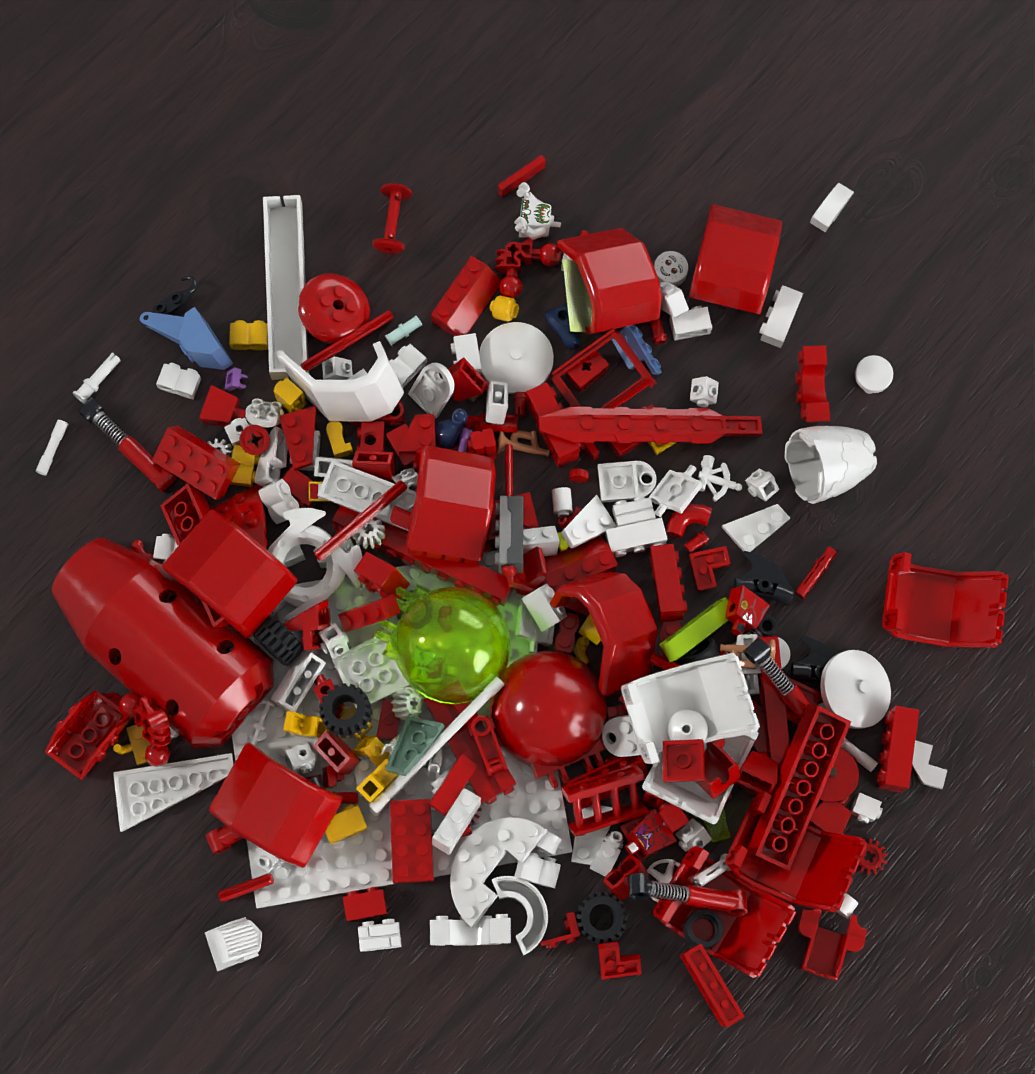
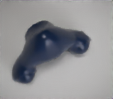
[545,304,580,349]
[435,408,468,450]

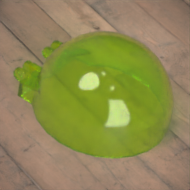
[374,584,511,704]

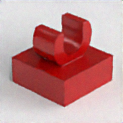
[322,766,345,789]

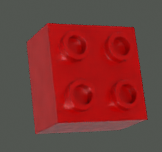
[353,552,410,602]

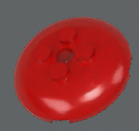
[298,273,370,343]

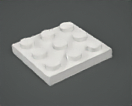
[332,632,411,708]

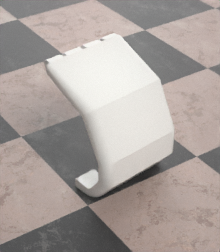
[277,341,404,422]
[621,653,760,764]
[642,732,759,824]

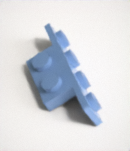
[612,325,662,375]

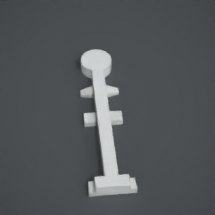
[249,699,276,745]

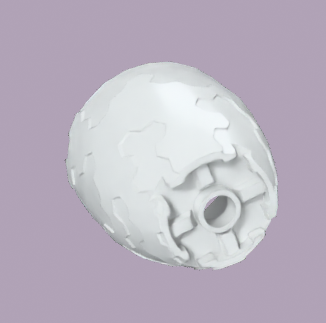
[785,426,877,504]

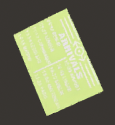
[562,259,592,332]

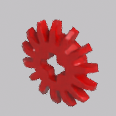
[858,839,888,875]

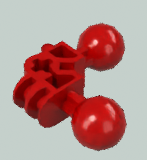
[495,237,562,298]
[119,693,171,767]

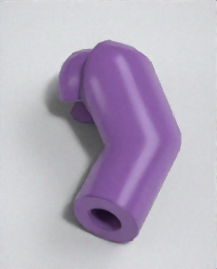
[457,428,473,453]

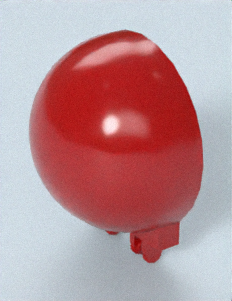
[490,651,607,789]

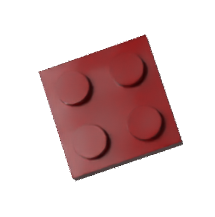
[663,739,705,783]

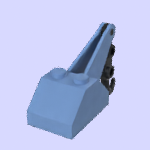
[140,276,234,370]

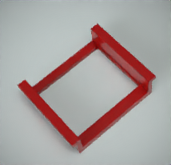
[551,329,657,409]

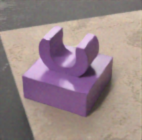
[225,367,247,391]

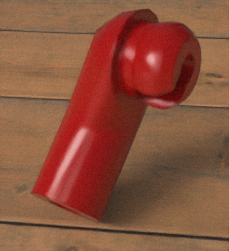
[131,540,154,559]

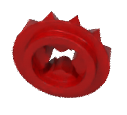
[239,425,270,455]

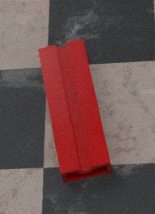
[424,680,516,805]

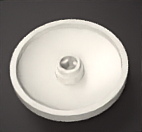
[479,322,554,395]
[820,650,891,729]

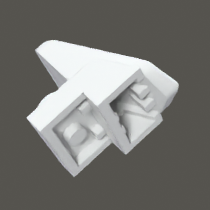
[205,917,262,971]

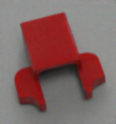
[662,738,740,799]
[797,908,867,981]

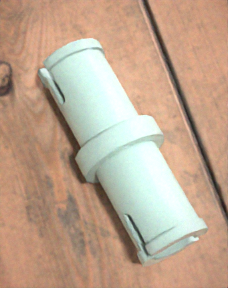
[385,316,422,346]

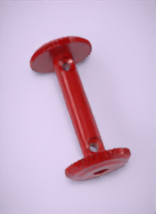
[372,183,412,254]

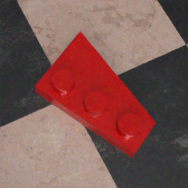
[279,405,317,470]

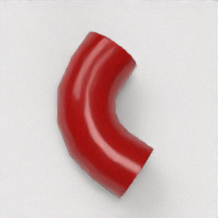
[665,504,712,538]

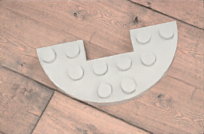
[450,817,547,928]

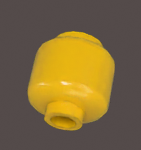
[490,295,519,322]

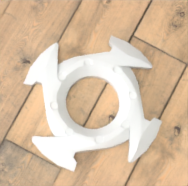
[268,508,362,621]

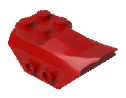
[45,690,132,780]

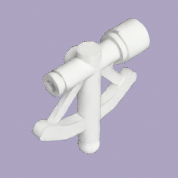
[698,455,742,501]

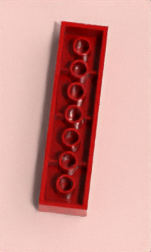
[747,704,852,870]

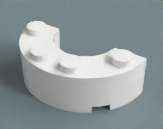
[491,876,548,956]
[430,914,511,946]

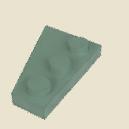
[386,716,445,776]

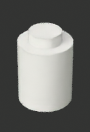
[552,487,573,517]

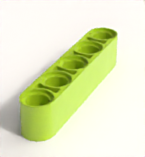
[660,597,729,662]

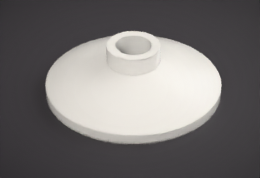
[667,709,708,741]

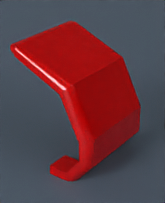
[688,205,782,315]
[557,228,662,334]
[406,446,496,566]
[162,509,298,638]
[882,552,1009,648]
[550,572,658,699]
[209,743,343,868]
[725,792,867,912]
[653,846,796,978]

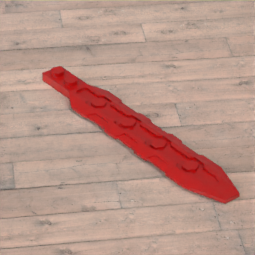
[538,407,763,444]

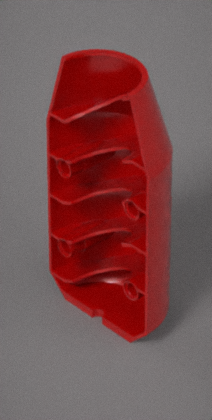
[52,537,274,749]

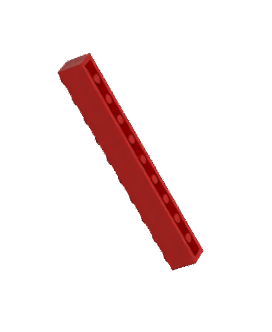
[332,505,514,607]

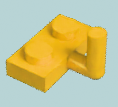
[113,725,151,766]

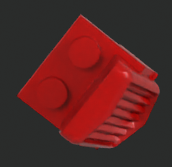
[507,547,547,596]
[283,599,331,650]

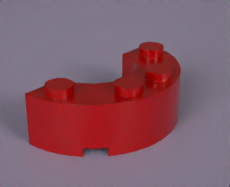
[795,345,830,422]

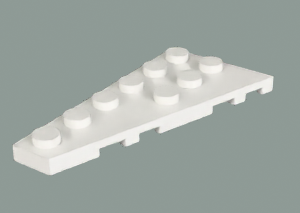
[113,753,234,832]

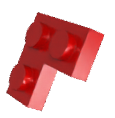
[688,546,731,592]
[598,941,642,980]

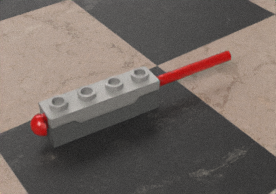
[495,444,523,577]

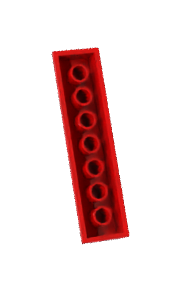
[160,483,230,628]

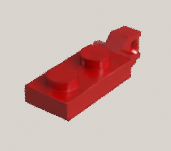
[465,413,518,433]

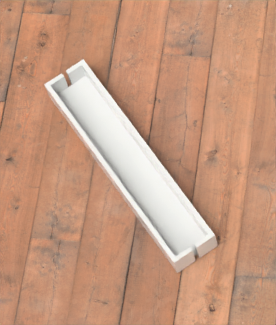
[263,195,309,380]

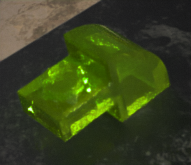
[703,809,731,843]

